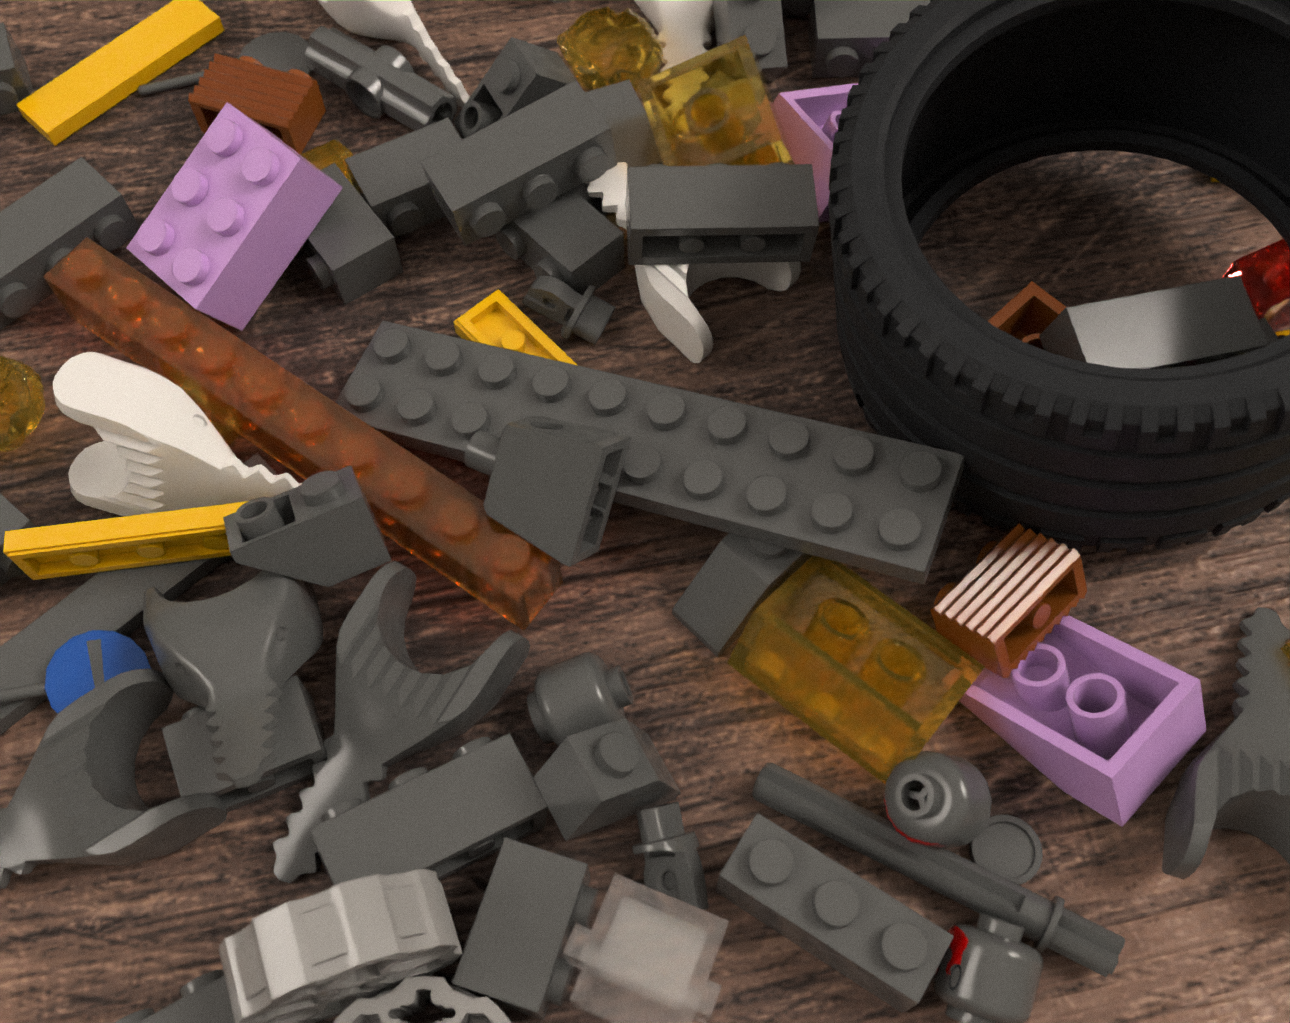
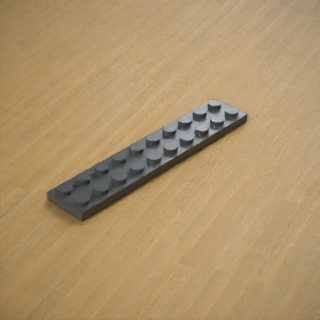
[328,321,964,585]

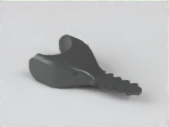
[273,561,530,883]
[143,570,323,789]
[1162,607,1290,879]
[0,668,227,889]

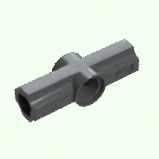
[303,25,458,131]

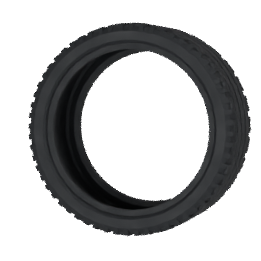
[829,0,1290,553]

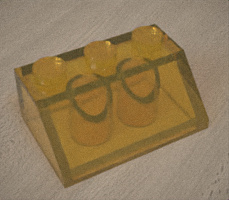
[727,555,985,785]

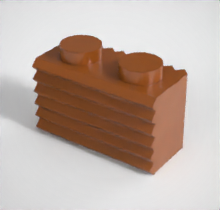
[188,53,326,155]
[930,523,1087,678]

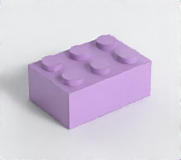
[126,102,343,331]

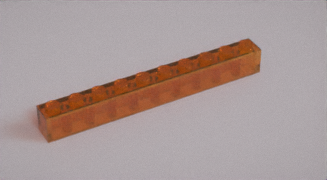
[43,237,563,631]

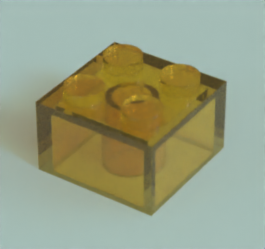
[637,35,795,166]

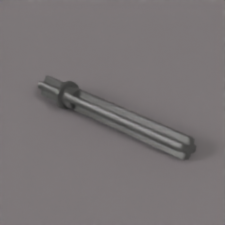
[752,763,1125,977]

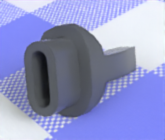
[522,275,616,345]
[632,801,709,912]

